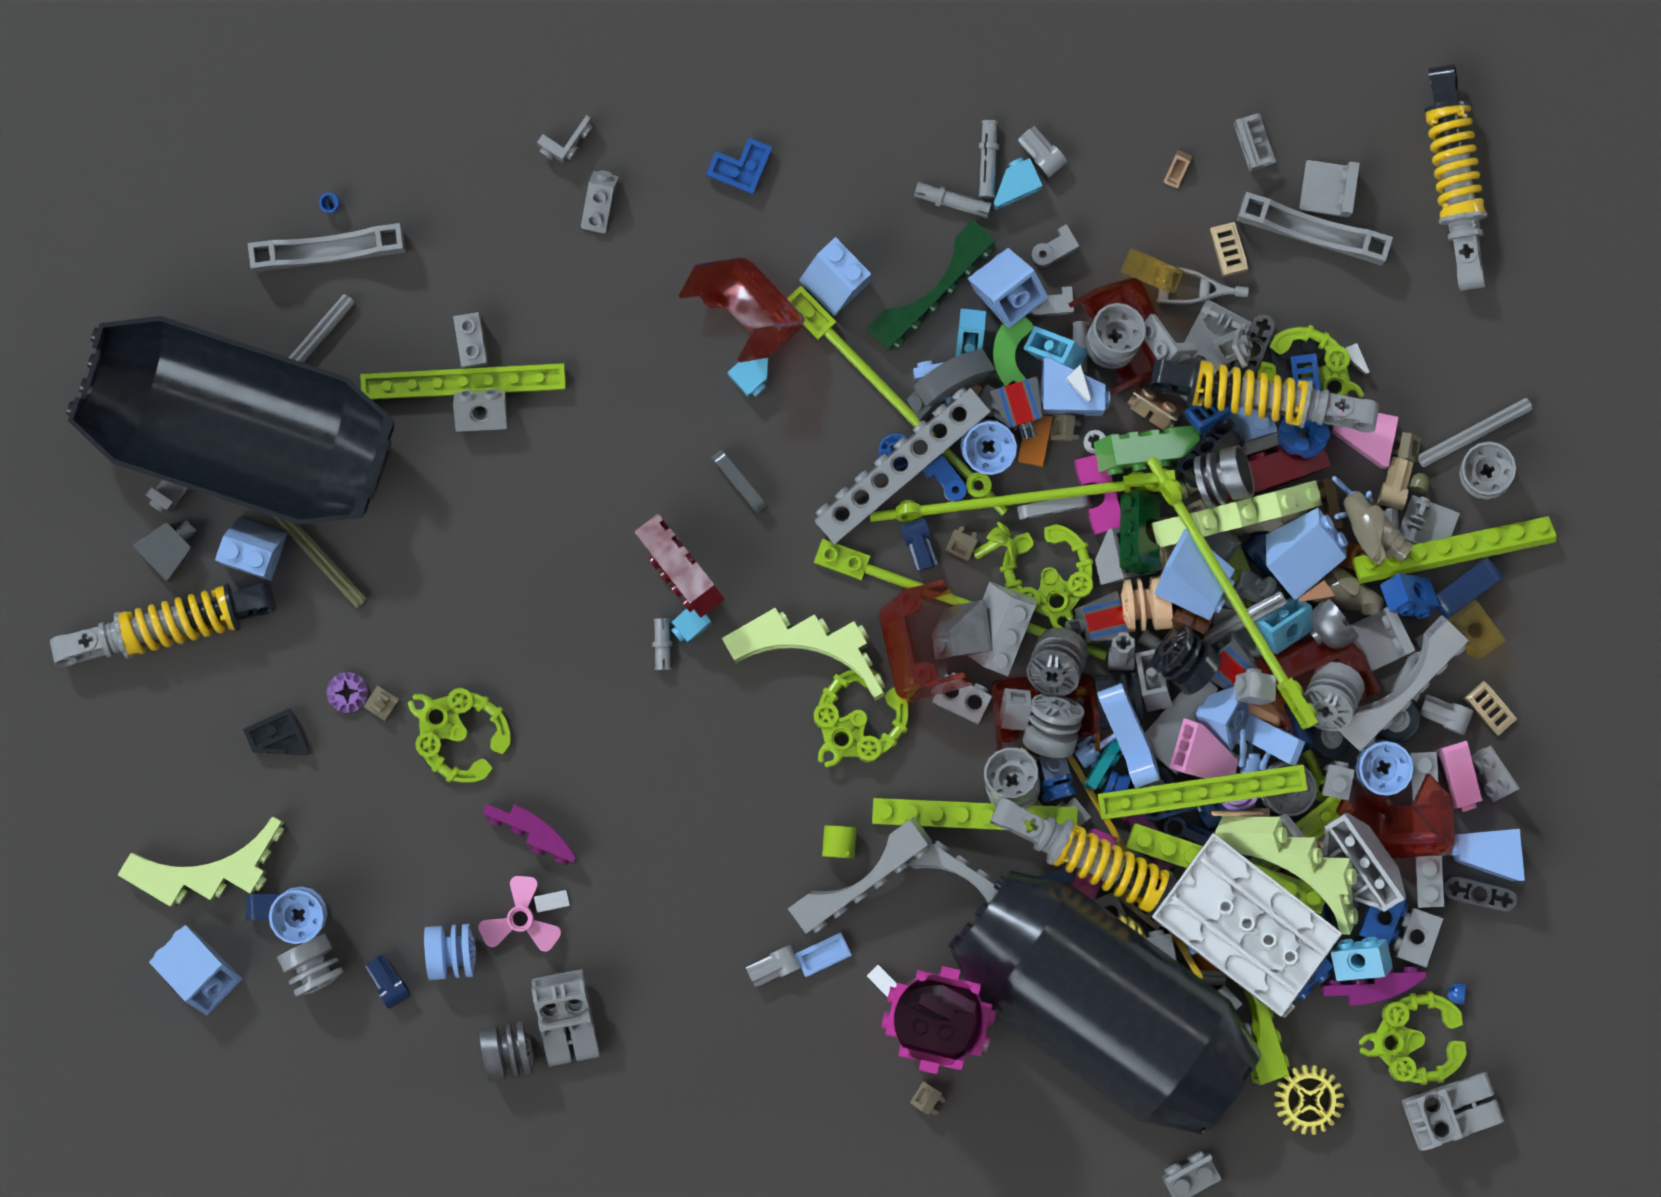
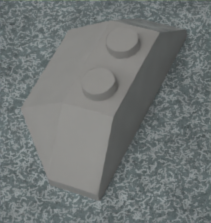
[1323,813,1406,911]

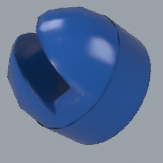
[319,192,341,213]
[1447,983,1466,1005]

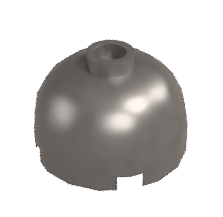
[1310,597,1359,649]

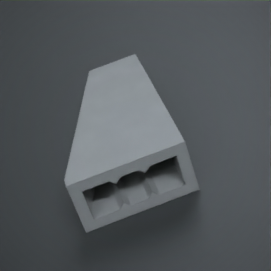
[1145,680,1218,776]

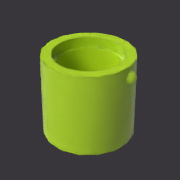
[822,825,857,859]

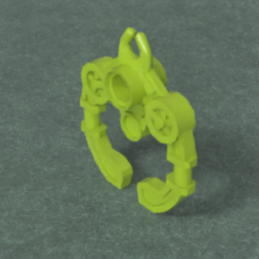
[1257,324,1364,403]
[1000,524,1093,628]
[813,668,908,768]
[408,688,510,782]
[1359,991,1467,1085]

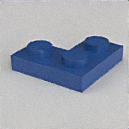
[706,138,772,195]

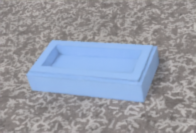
[795,932,852,977]

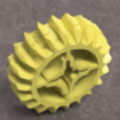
[1274,1065,1344,1135]

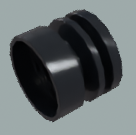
[1151,626,1221,695]
[1093,673,1145,730]

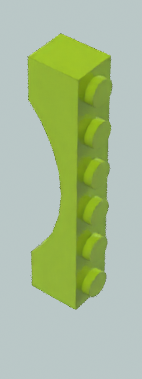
[1241,987,1289,1085]

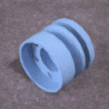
[960,419,1017,475]
[1355,740,1413,796]
[269,886,328,944]
[424,924,476,980]

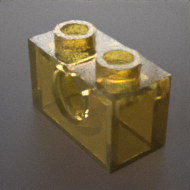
[1120,248,1184,294]
[1448,599,1506,660]

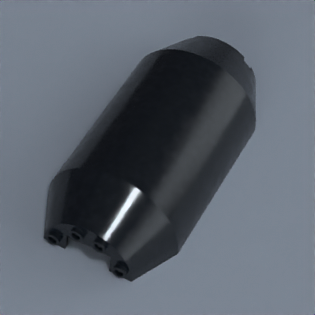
[66,316,395,525]
[948,871,1261,1135]

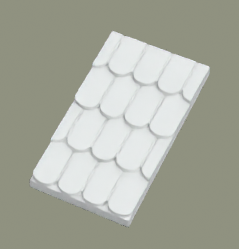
[1152,833,1342,1018]

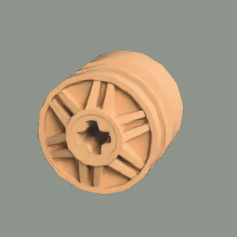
[1121,576,1173,632]

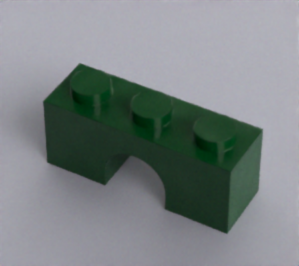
[1119,489,1160,575]

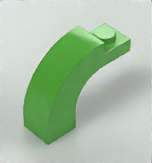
[992,316,1034,387]

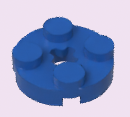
[1278,416,1330,459]

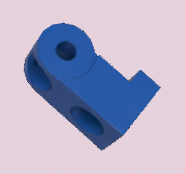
[921,455,966,502]

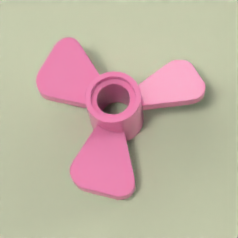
[478,876,561,952]

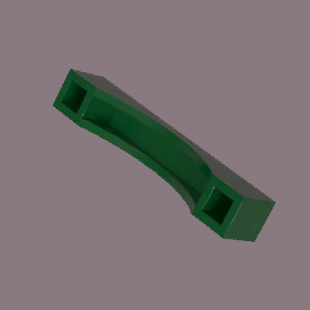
[866,219,995,352]

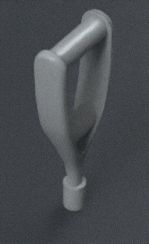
[1156,266,1249,305]

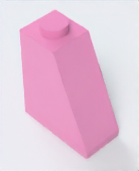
[1328,409,1398,469]
[1169,718,1239,779]
[1435,741,1482,812]

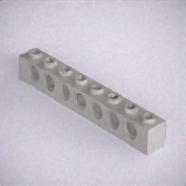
[814,387,991,544]

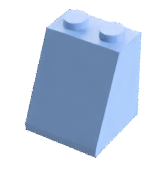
[799,237,871,317]
[968,248,1049,328]
[1041,358,1110,416]
[1266,508,1348,600]
[215,517,288,581]
[1154,529,1235,621]
[1447,829,1525,881]
[149,925,243,1015]

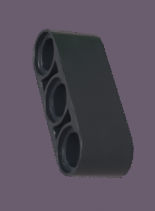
[1177,419,1245,488]

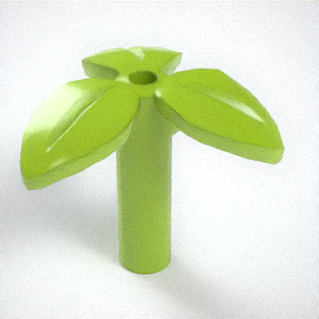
[973,521,1017,562]

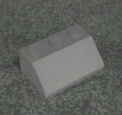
[968,582,1037,676]

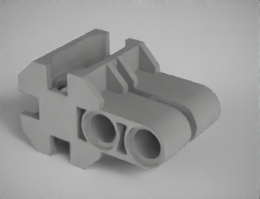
[532,969,600,1067]
[1401,1072,1504,1151]

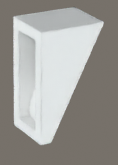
[1346,343,1369,375]
[1066,365,1091,403]
[534,890,570,913]
[867,965,896,997]

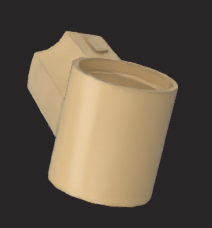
[1377,457,1414,511]

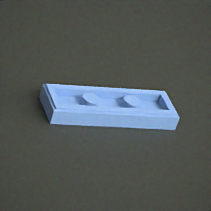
[1244,714,1305,766]

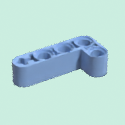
[1098,683,1160,789]

